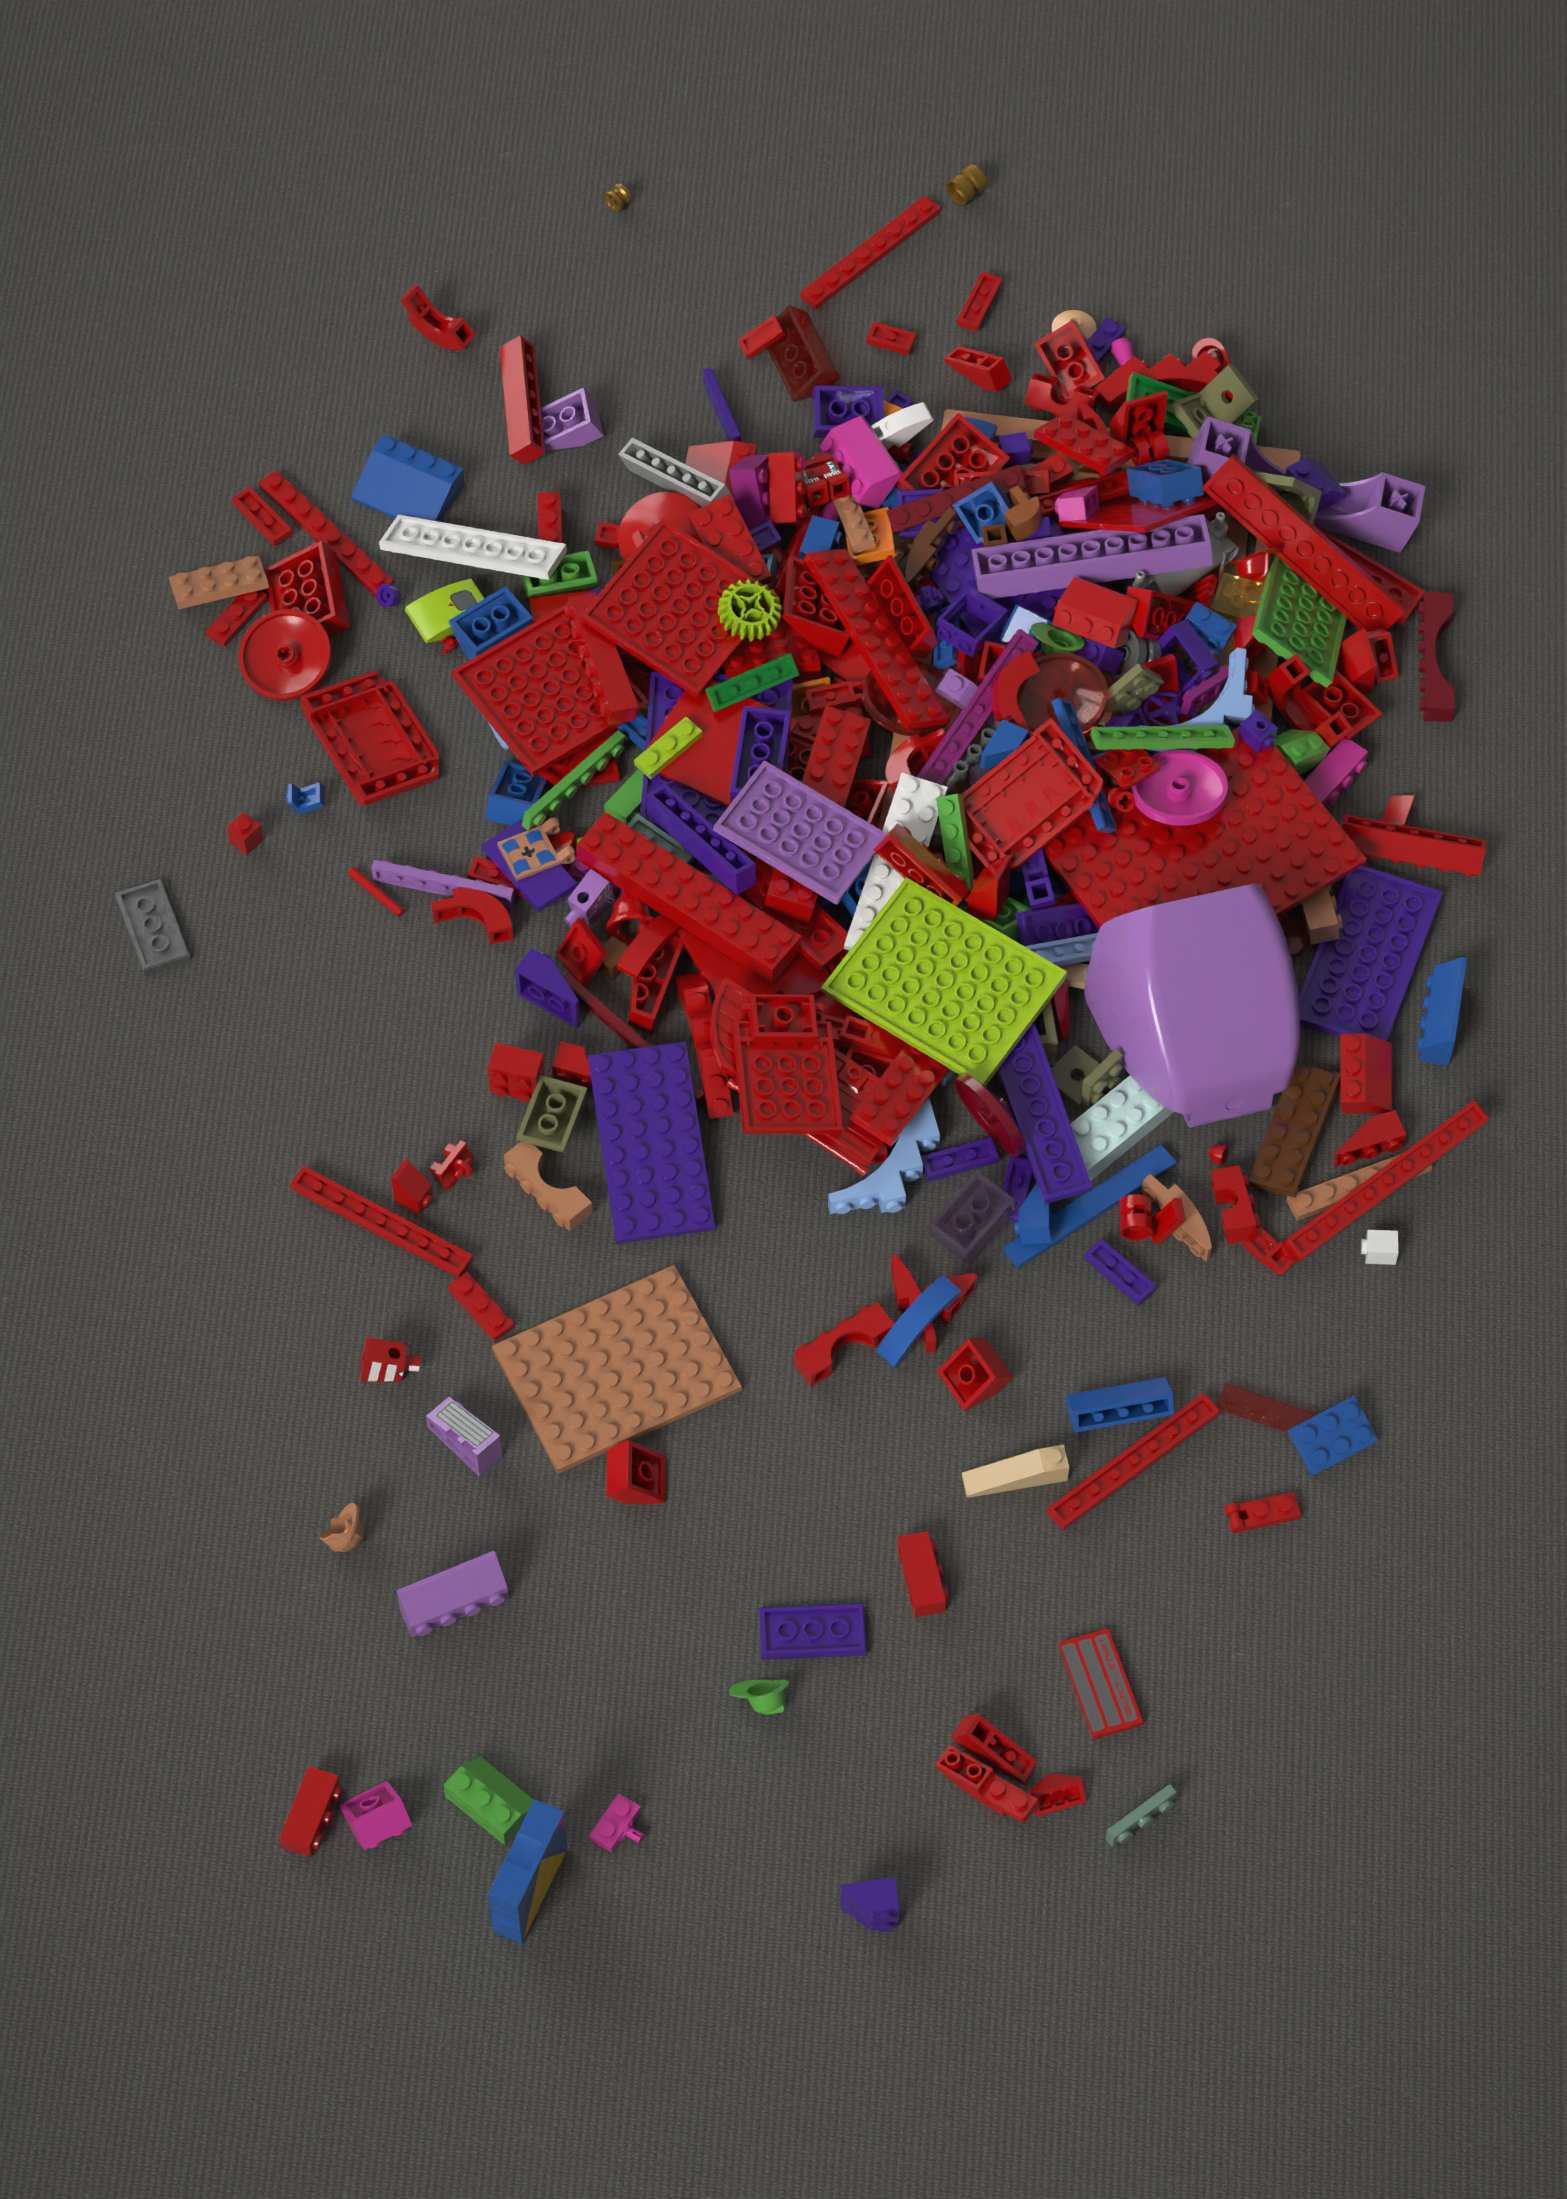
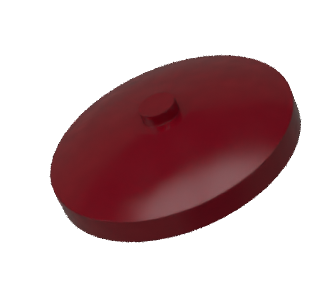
[954,1073,1026,1158]

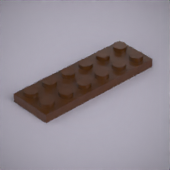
[1248,1064,1341,1198]

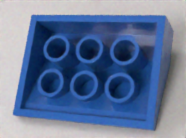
[351,434,465,522]

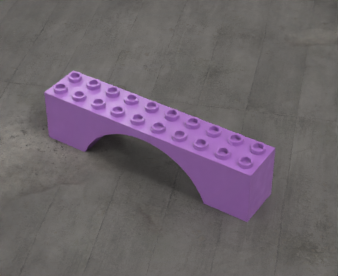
[1187,416,1425,553]

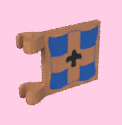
[497,817,576,881]

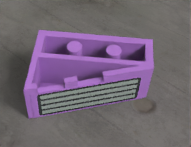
[426,1397,502,1477]

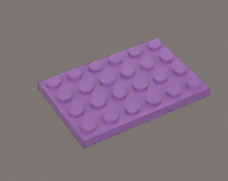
[713,760,886,905]

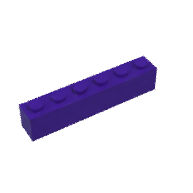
[646,783,756,895]

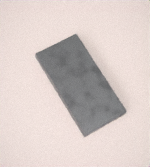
[115,879,191,975]

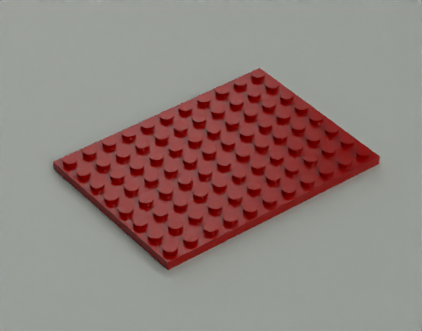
[1042,726,1367,929]

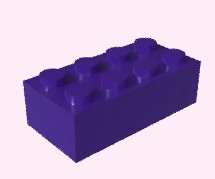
[730,706,791,803]

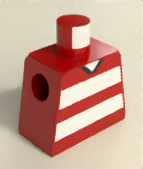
[360,1337,420,1382]

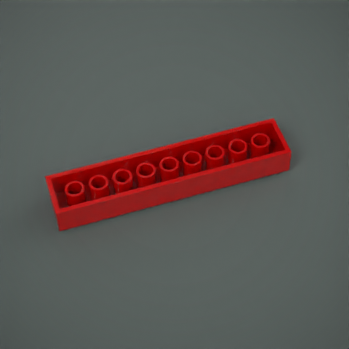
[763,706,871,924]
[576,812,802,984]

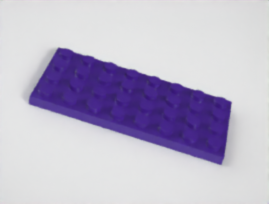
[1298,866,1443,1041]
[588,1042,715,1244]

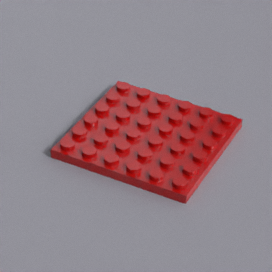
[581,518,778,698]
[451,603,649,777]

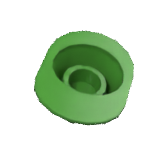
[1031,623,1084,661]
[729,1680,789,1714]

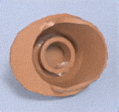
[320,1503,365,1552]

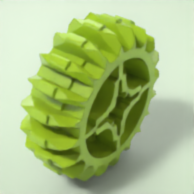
[718,579,782,641]

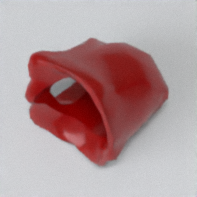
[606,892,654,946]

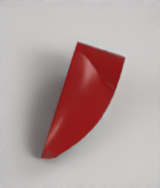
[1050,978,1069,1040]

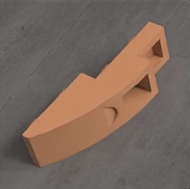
[1141,1174,1212,1262]

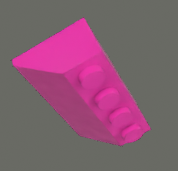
[819,416,903,509]

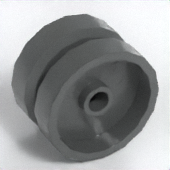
[1105,629,1162,679]

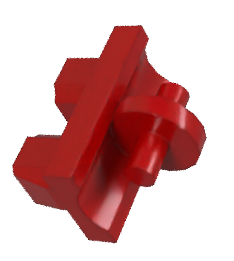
[429,1140,474,1190]

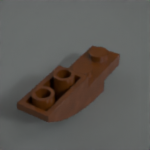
[905,507,959,593]

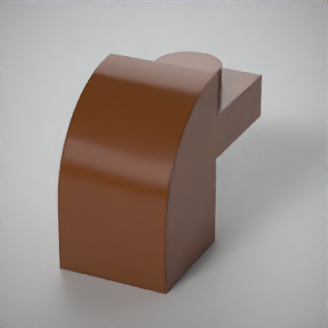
[1004,486,1042,542]

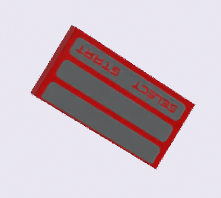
[1058,1628,1143,1740]

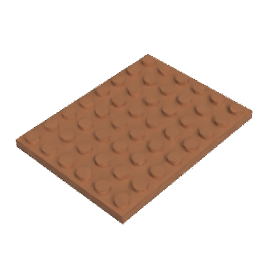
[492,1265,742,1474]

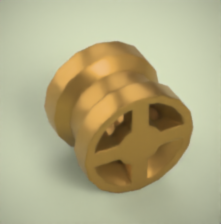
[604,183,632,212]

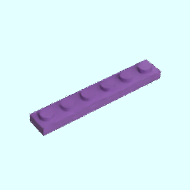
[371,860,515,909]

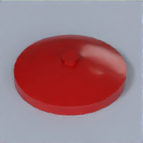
[618,492,700,560]
[239,609,332,701]

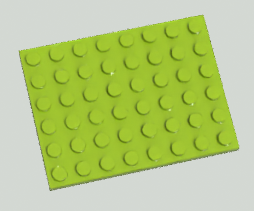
[821,877,1068,1086]

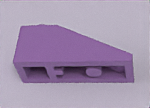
[934,668,995,727]

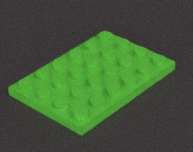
[1252,555,1347,688]

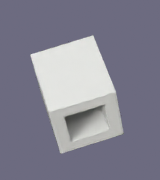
[1361,1230,1399,1265]

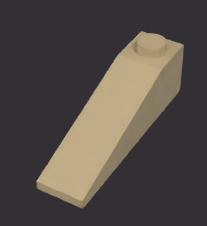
[962,1445,1069,1498]

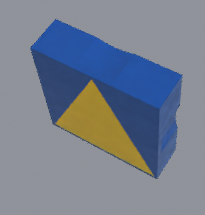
[488,1799,568,1944]

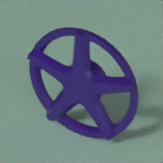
[1144,692,1197,726]

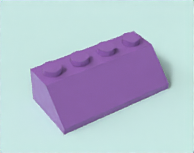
[397,1551,509,1637]

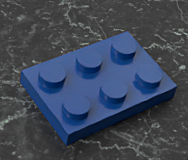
[1287,1395,1379,1476]

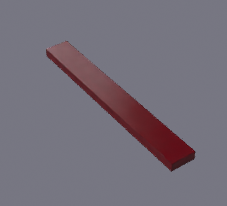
[563,972,706,1108]

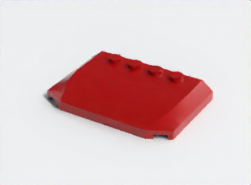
[300,671,439,806]
[962,718,1105,870]

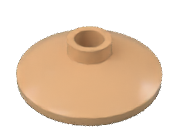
[1052,310,1096,340]

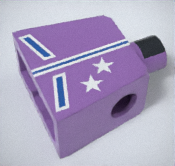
[564,869,616,927]

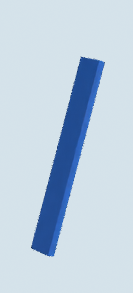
[1003,1145,1177,1269]

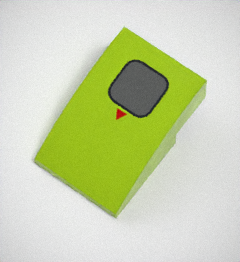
[405,579,484,643]

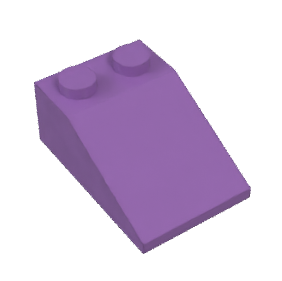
[541,387,604,451]

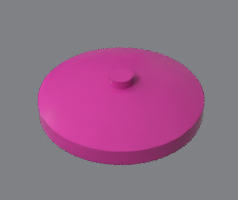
[1131,750,1228,826]

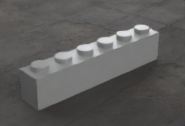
[618,438,735,507]

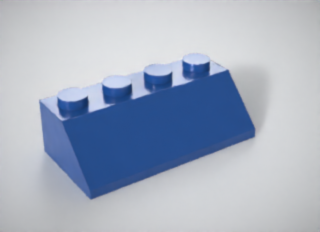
[1416,957,1467,1066]

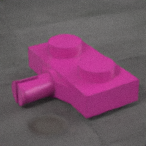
[589,1794,645,1853]

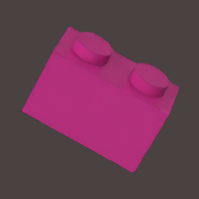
[339,1781,413,1850]

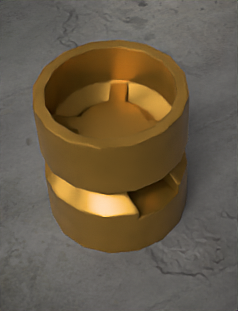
[946,164,988,205]

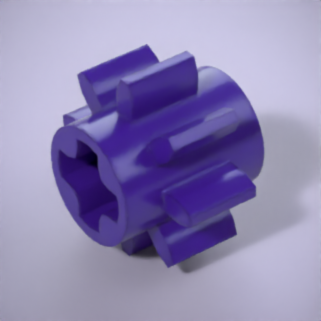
[915,585,944,615]

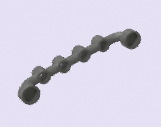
[944,709,1024,796]

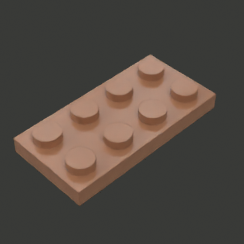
[168,555,269,610]

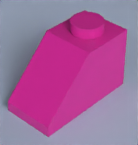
[1055,486,1099,521]

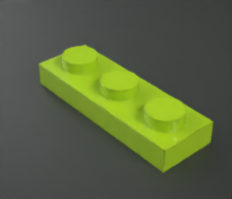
[634,717,703,779]

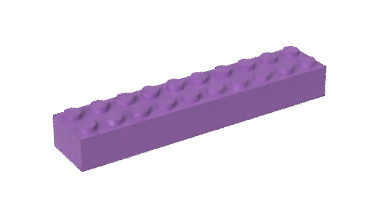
[971,514,1213,599]

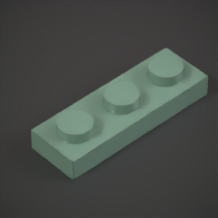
[628,814,695,864]
[1106,1784,1176,1847]

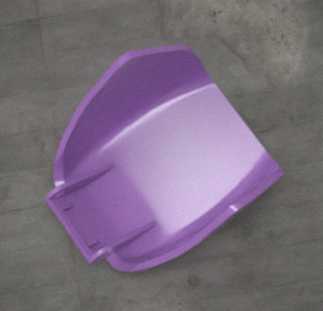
[1084,884,1301,1128]

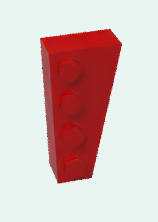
[628,923,684,1033]

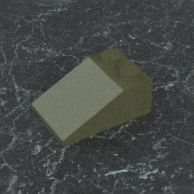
[516,1075,588,1153]

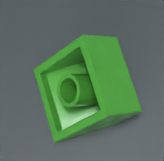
[1274,729,1330,775]

